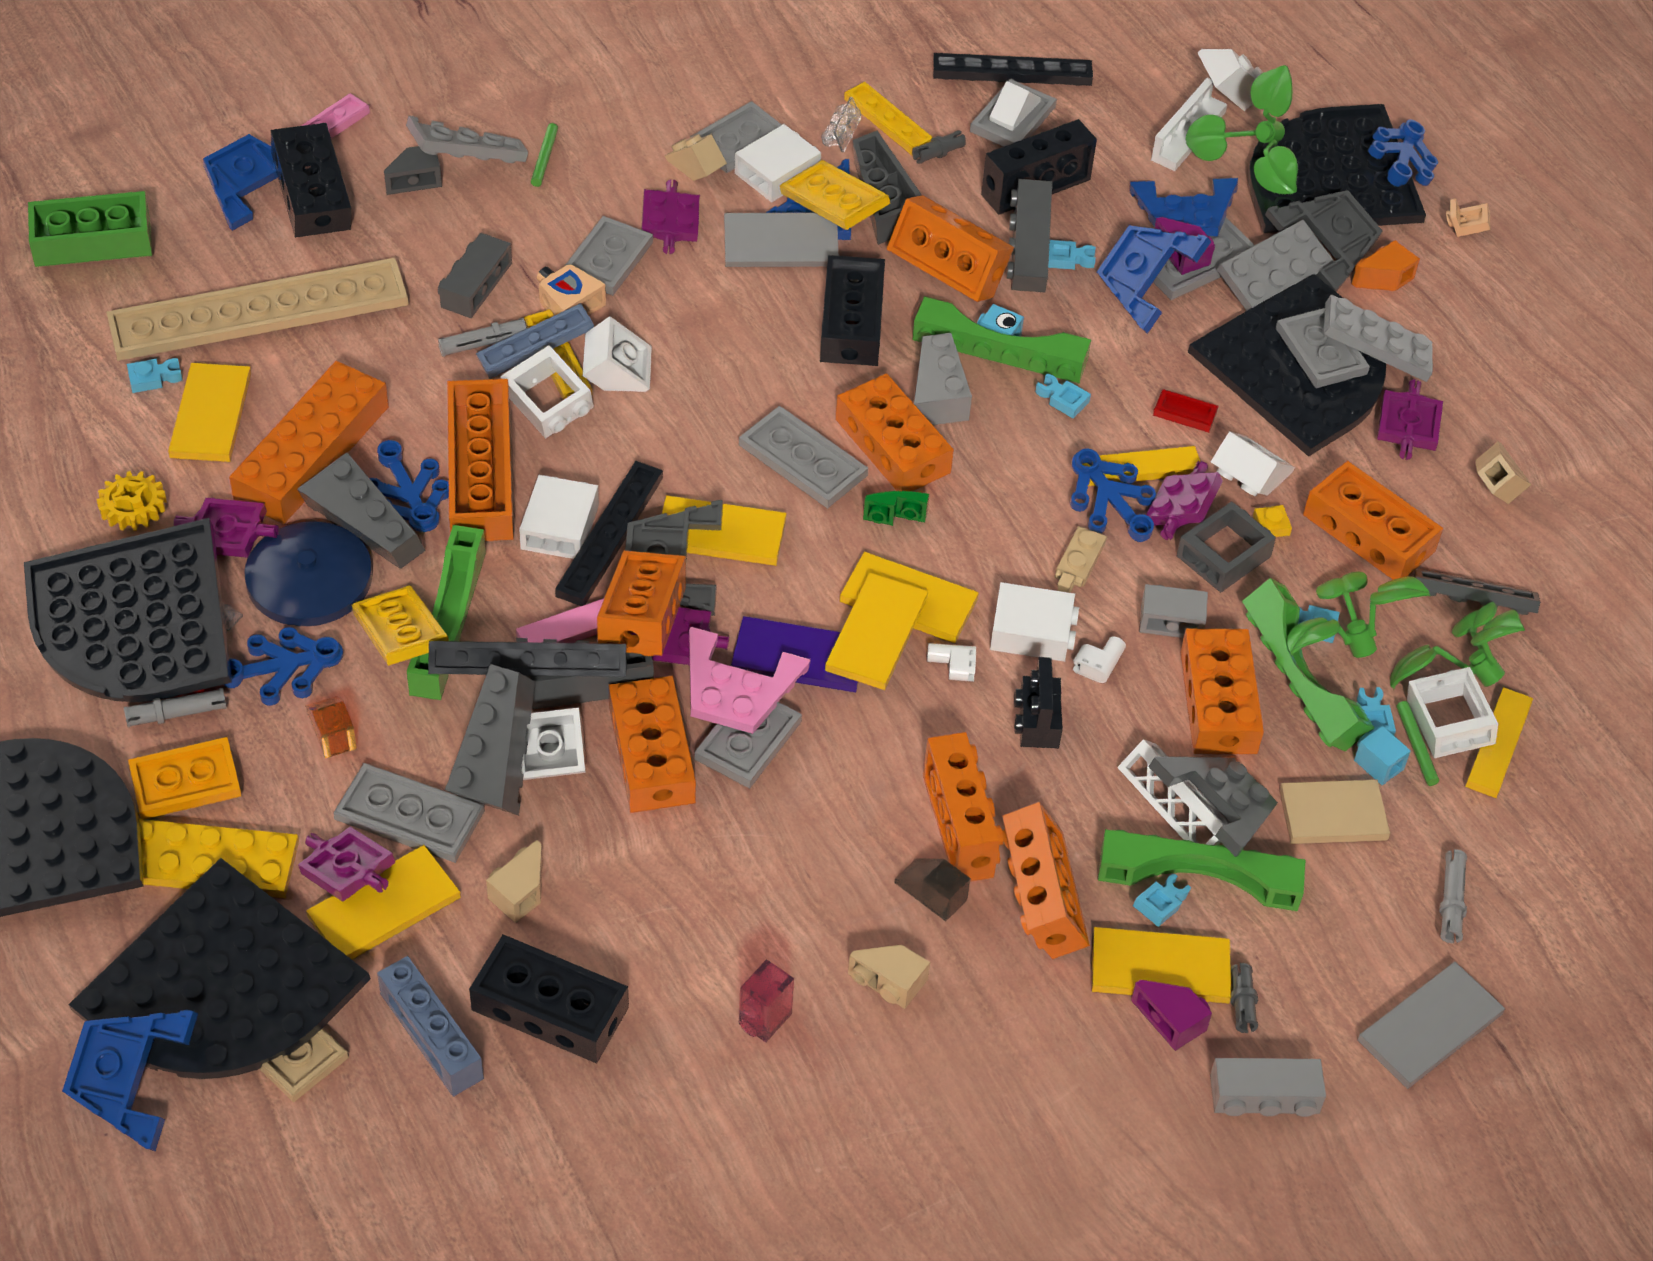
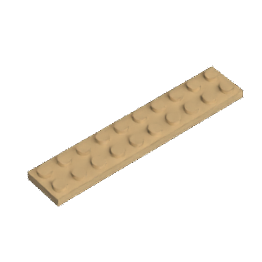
[107,258,408,361]

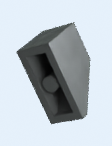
[384,146,442,195]

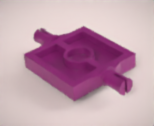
[641,179,700,254]
[1377,379,1443,460]
[1146,461,1223,540]
[174,498,279,558]
[631,607,729,665]
[298,826,395,902]

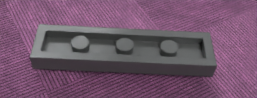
[1414,568,1541,615]

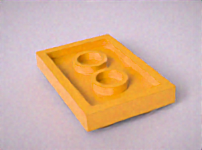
[128,737,242,820]

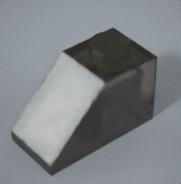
[894,858,971,921]

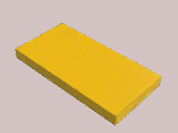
[780,160,891,230]
[168,363,251,462]
[662,495,787,566]
[840,551,979,643]
[825,572,928,690]
[351,585,449,666]
[306,845,461,959]
[1092,927,1231,1004]

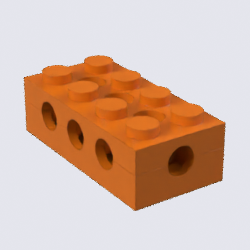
[887,195,1014,302]
[835,373,954,491]
[1303,461,1443,580]
[597,550,686,656]
[1180,628,1264,754]
[608,676,696,813]
[923,732,1004,884]
[1002,802,1090,959]

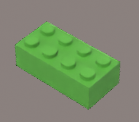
[28,191,152,267]

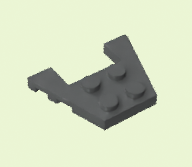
[1265,190,1382,292]
[625,500,723,616]
[1148,756,1278,857]

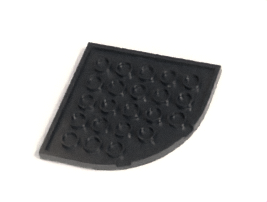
[1248,104,1426,233]
[1188,274,1386,457]
[24,518,232,702]
[0,738,144,917]
[68,858,371,1079]

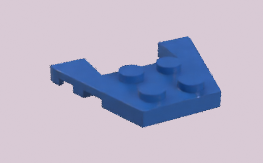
[203,134,305,231]
[1130,178,1238,236]
[1097,225,1211,334]
[62,1010,198,1151]

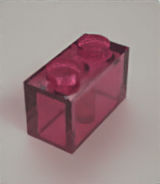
[739,959,794,1042]

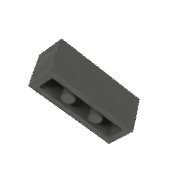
[438,233,512,319]

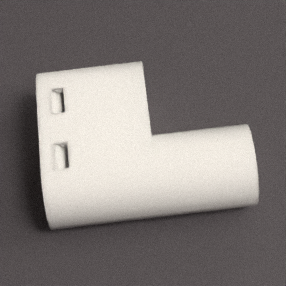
[1073,637,1126,683]
[927,643,976,682]

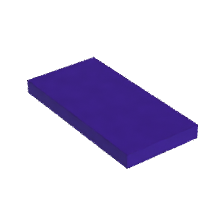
[731,616,858,693]

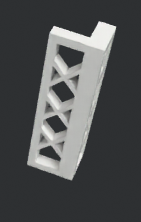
[1151,77,1227,171]
[1117,739,1230,846]

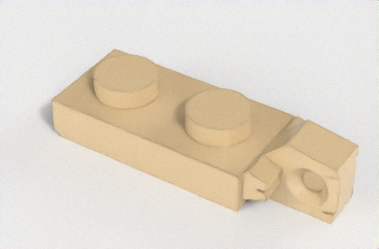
[1055,526,1107,593]

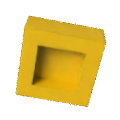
[1253,505,1292,537]

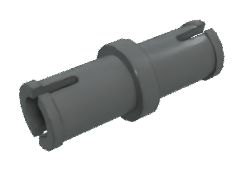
[912,130,966,164]
[1230,963,1258,1033]

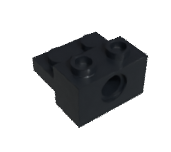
[1014,657,1063,749]

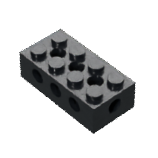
[981,119,1097,215]
[271,123,351,238]
[820,255,885,366]
[469,934,629,1064]

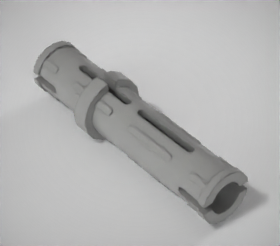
[438,318,527,357]
[124,688,227,728]
[1439,849,1467,943]

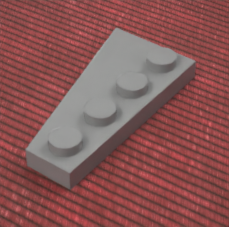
[406,115,528,163]

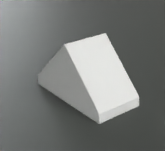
[989,81,1041,131]

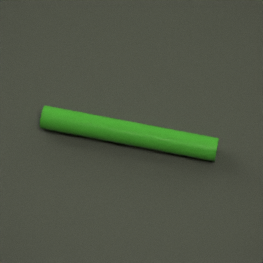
[531,123,558,187]
[1396,701,1439,786]

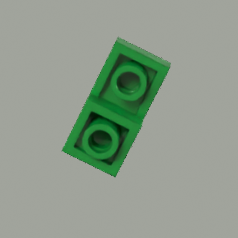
[863,491,929,526]

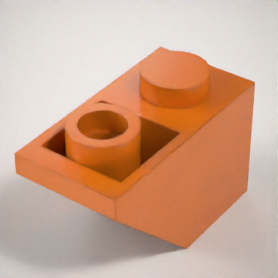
[1352,240,1420,291]

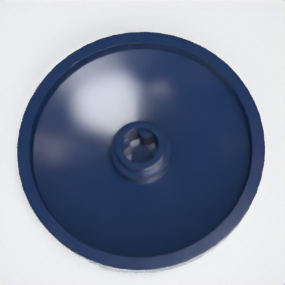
[244,521,372,626]

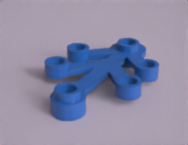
[1368,119,1438,187]
[369,440,449,532]
[1070,449,1156,542]
[224,627,343,706]

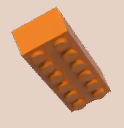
[229,361,389,524]
[447,379,514,541]

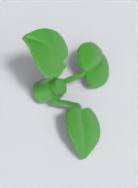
[1185,65,1298,194]
[1287,571,1430,658]
[1390,602,1525,689]

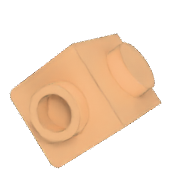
[1446,199,1490,237]

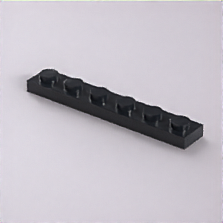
[933,53,1093,86]
[555,461,663,606]
[428,641,627,677]

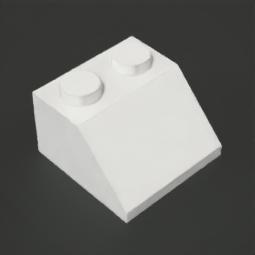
[1198,49,1264,111]
[583,316,652,392]
[1211,431,1295,497]
[521,708,586,780]

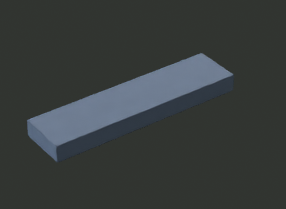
[476,303,594,379]

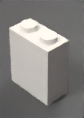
[735,124,821,202]
[519,475,599,559]
[990,582,1079,662]

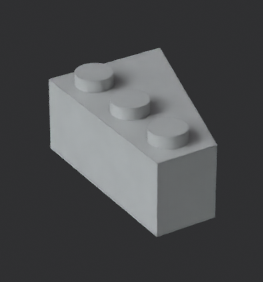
[914,333,972,425]

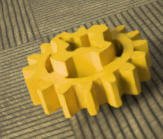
[96,471,167,531]

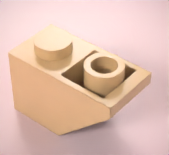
[665,134,727,181]
[1475,441,1531,504]
[486,840,543,923]
[848,944,930,1009]

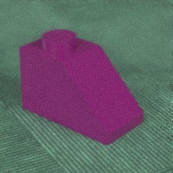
[1154,217,1215,275]
[1131,980,1212,1051]

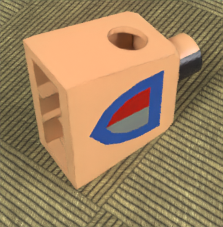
[537,265,606,316]

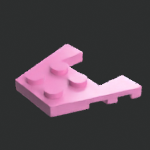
[689,627,810,734]

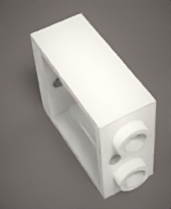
[500,345,594,439]
[1407,667,1498,758]

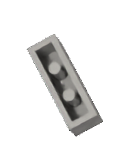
[1210,1058,1326,1117]

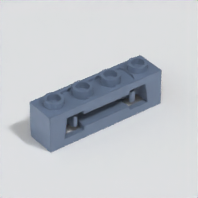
[377,956,484,1097]

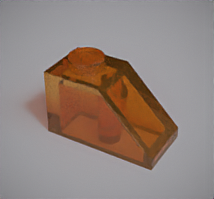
[305,696,357,759]

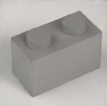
[1139,584,1208,638]

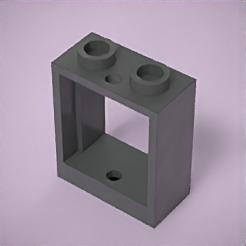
[1177,501,1276,593]

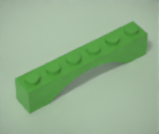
[913,296,1091,383]
[407,525,486,700]
[1242,578,1374,751]
[1098,829,1306,911]

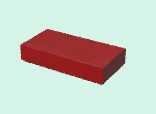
[1153,389,1219,433]

